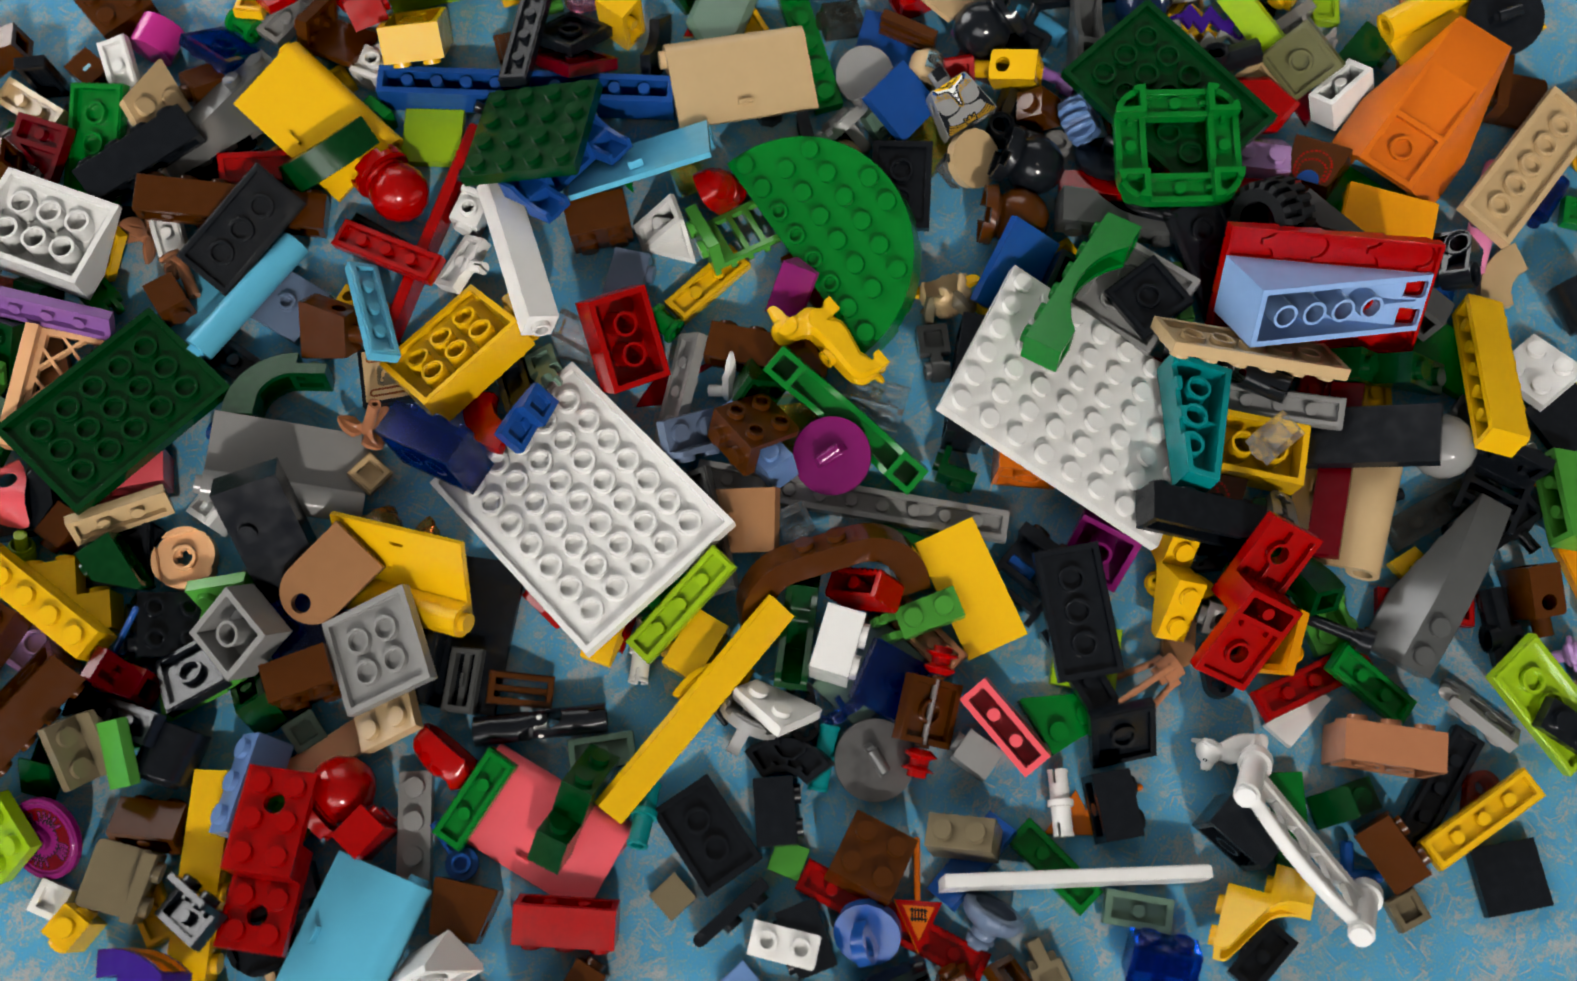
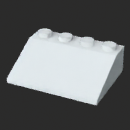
[0,167,122,300]

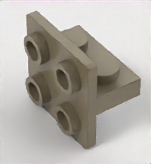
[37,709,107,793]

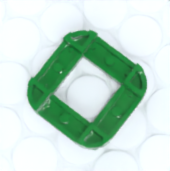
[1112,82,1246,207]

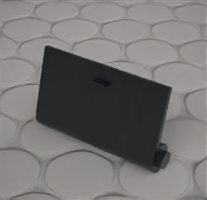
[415,556,523,716]

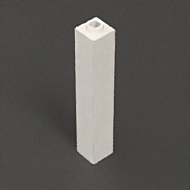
[477,183,559,336]

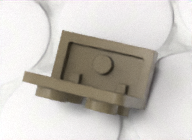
[75,838,167,925]

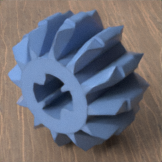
[1057,94,1101,147]

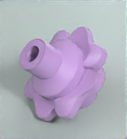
[1552,635,1577,672]

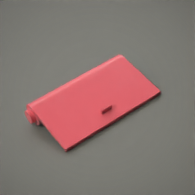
[467,744,632,898]

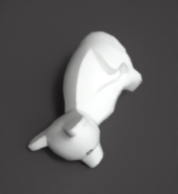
[1191,733,1269,771]

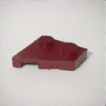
[9,112,77,184]

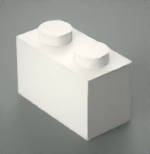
[1308,58,1374,131]

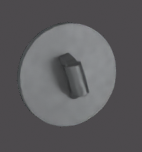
[834,718,913,802]

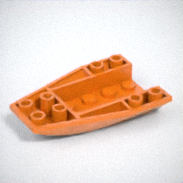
[1331,15,1512,203]

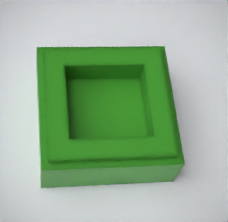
[766,845,810,882]

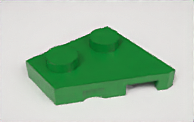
[1017,694,1088,756]

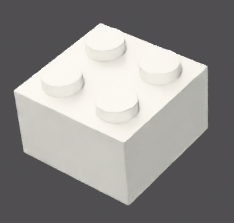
[809,602,870,688]

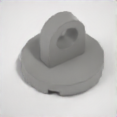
[816,98,872,155]
[720,691,776,756]

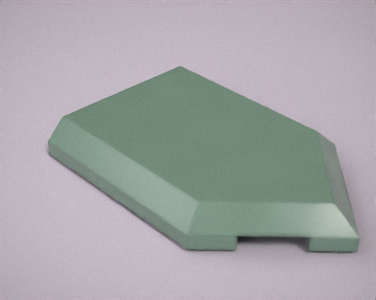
[686,0,758,40]

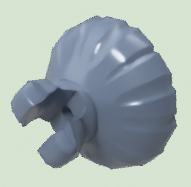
[963,891,1025,952]

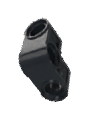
[1433,229,1484,291]

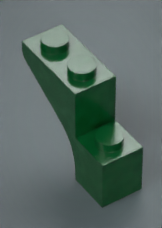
[0,277,65,384]
[1330,346,1446,396]
[773,575,821,691]
[527,743,620,874]

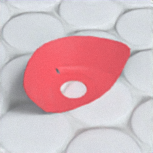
[0,459,30,529]

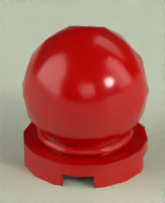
[351,144,430,222]
[308,755,377,842]

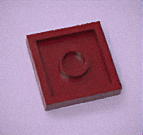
[536,48,618,78]

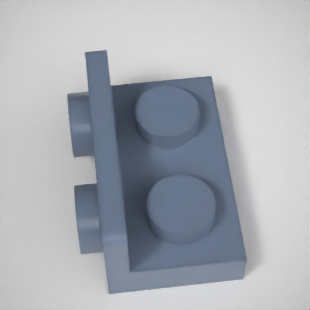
[656,408,720,464]

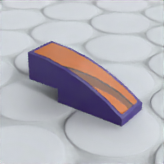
[96,948,192,981]

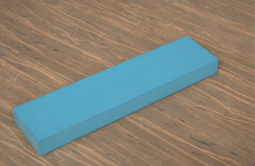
[345,261,401,363]

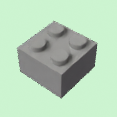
[189,583,292,681]

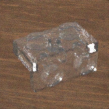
[844,380,911,433]

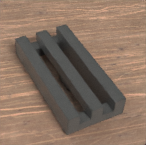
[440,646,487,715]

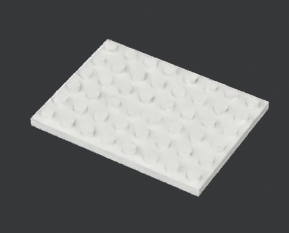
[935,265,1172,551]
[429,362,736,658]

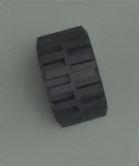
[1227,175,1316,227]

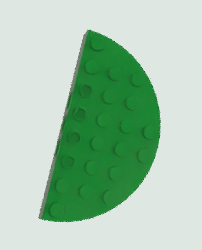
[727,136,922,359]

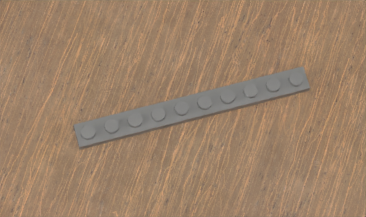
[697,459,1010,544]

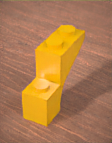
[1150,534,1208,642]
[25,555,125,634]
[1207,864,1316,961]

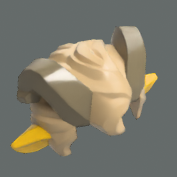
[915,273,980,324]

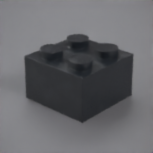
[1192,791,1280,871]

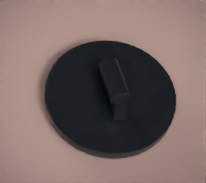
[1465,0,1545,55]
[1075,134,1150,181]

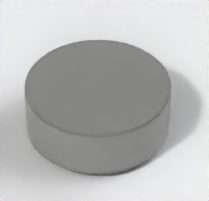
[1044,129,1072,158]

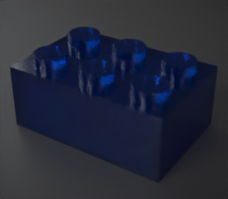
[374,400,494,495]

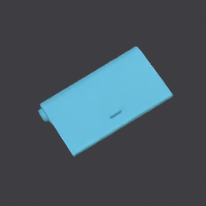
[568,120,716,201]
[151,233,308,361]
[275,850,433,981]

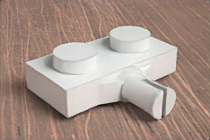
[434,234,492,294]

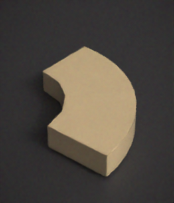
[1476,243,1528,310]

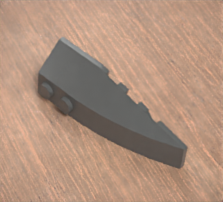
[166,49,274,178]
[1368,493,1512,679]

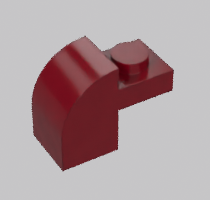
[80,646,161,710]

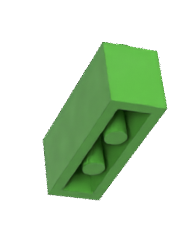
[1535,447,1577,551]

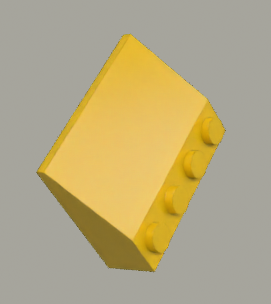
[379,284,535,427]

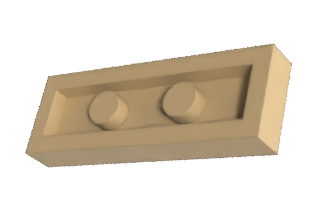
[0,76,69,126]
[63,484,175,546]

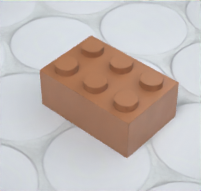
[1321,713,1449,779]

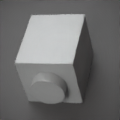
[949,729,1004,782]

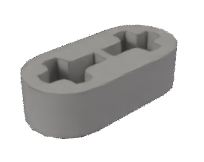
[1265,490,1299,526]

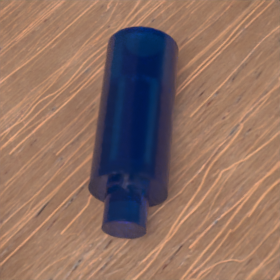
[1527,175,1570,229]

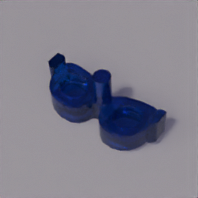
[819,687,866,725]

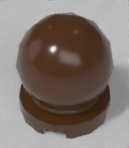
[976,184,1049,245]

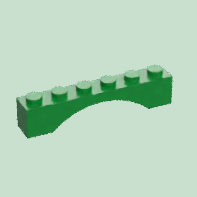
[1020,212,1142,372]
[763,345,929,496]

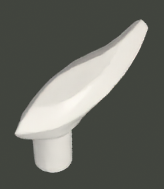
[708,351,736,402]

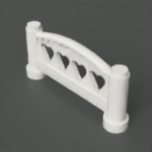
[1233,745,1384,947]

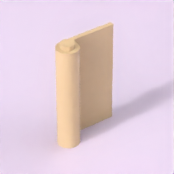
[658,25,819,128]
[1280,467,1403,581]

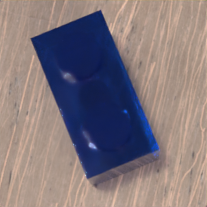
[1121,927,1204,981]

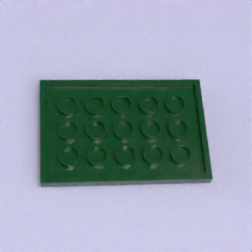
[1061,0,1278,173]
[0,307,230,515]

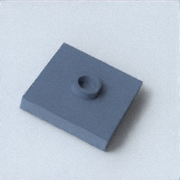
[250,271,334,346]

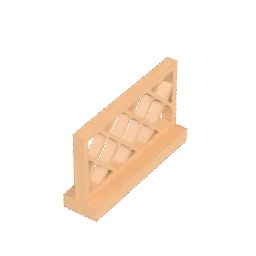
[0,322,104,451]

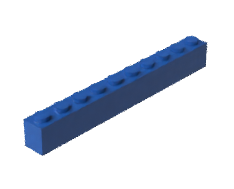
[376,65,676,120]

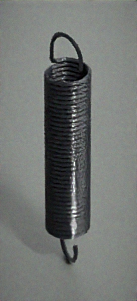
[1118,203,1178,222]

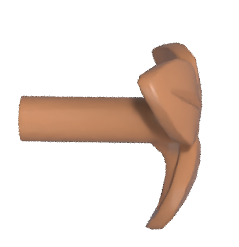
[118,217,157,264]
[158,249,201,300]
[337,399,390,451]

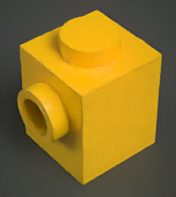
[41,903,107,954]

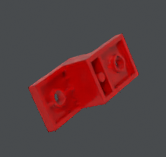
[1189,510,1324,691]
[213,764,321,958]

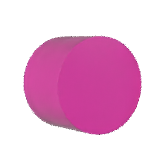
[130,11,186,67]

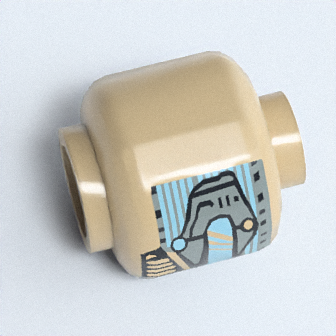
[909,48,945,93]

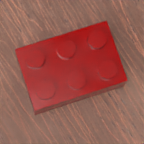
[575,284,671,394]

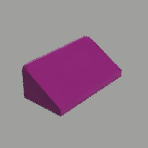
[765,257,819,317]

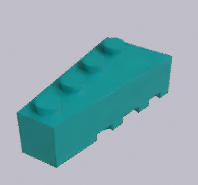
[1157,354,1232,493]

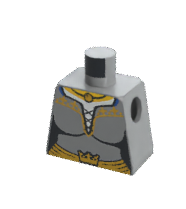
[926,65,997,144]

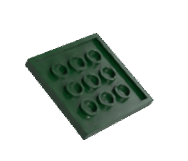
[460,79,603,186]

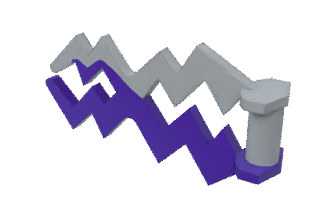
[1169,4,1247,48]

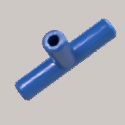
[1319,840,1383,884]

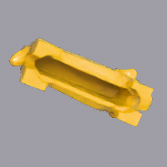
[767,296,890,386]

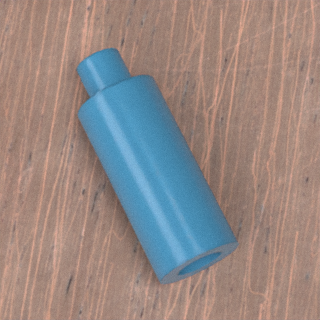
[1015,3,1068,49]

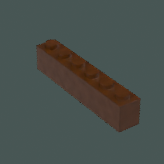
[132,171,331,239]

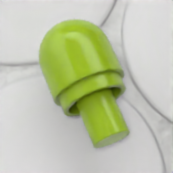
[7,530,37,562]

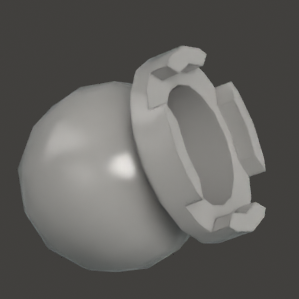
[1416,414,1478,478]

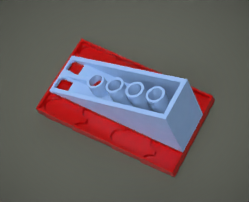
[1205,221,1446,353]

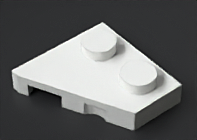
[731,679,823,738]

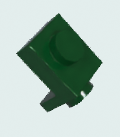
[932,445,978,494]

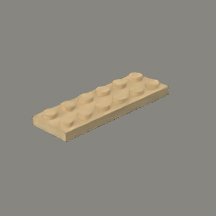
[1456,85,1577,249]
[1150,316,1351,382]

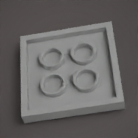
[1072,243,1201,357]
[321,584,438,717]

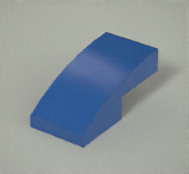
[494,382,559,454]

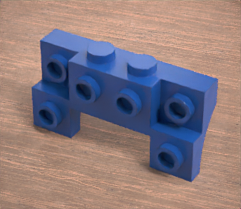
[498,114,633,224]

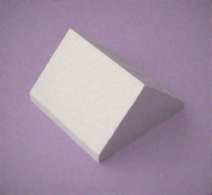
[391,929,484,981]

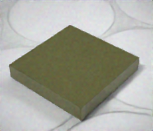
[1263,17,1346,100]

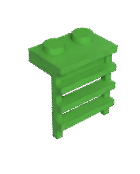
[685,200,781,276]

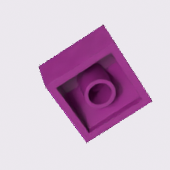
[1066,508,1142,592]

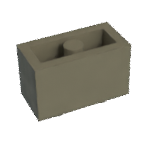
[924,812,1003,864]

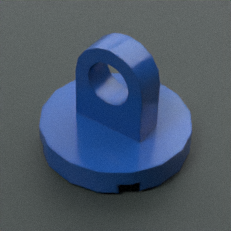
[833,899,903,968]

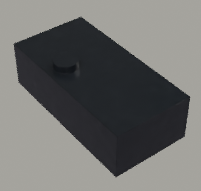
[209,457,317,603]

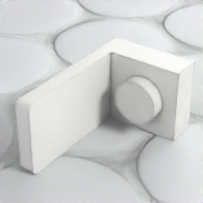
[746,919,821,971]

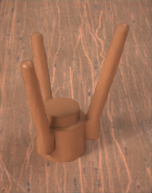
[1117,653,1186,708]

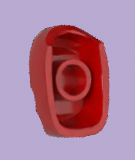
[693,167,747,215]
[413,723,478,791]

